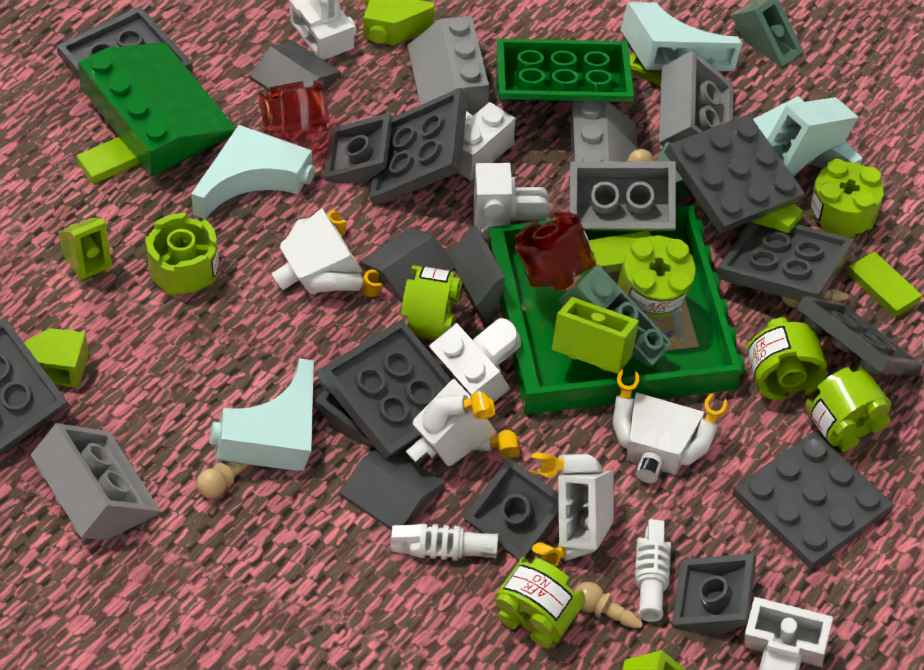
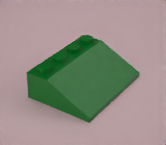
[496,38,634,102]
[78,42,236,177]

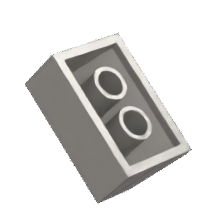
[407,16,489,113]
[659,50,733,147]
[570,101,638,161]
[570,161,676,231]
[31,423,161,540]

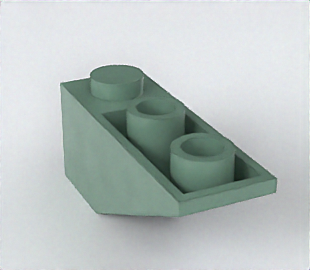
[558,264,673,367]

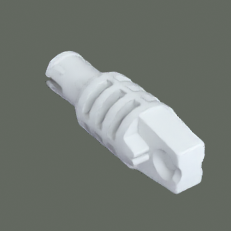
[635,519,671,622]
[391,523,498,561]

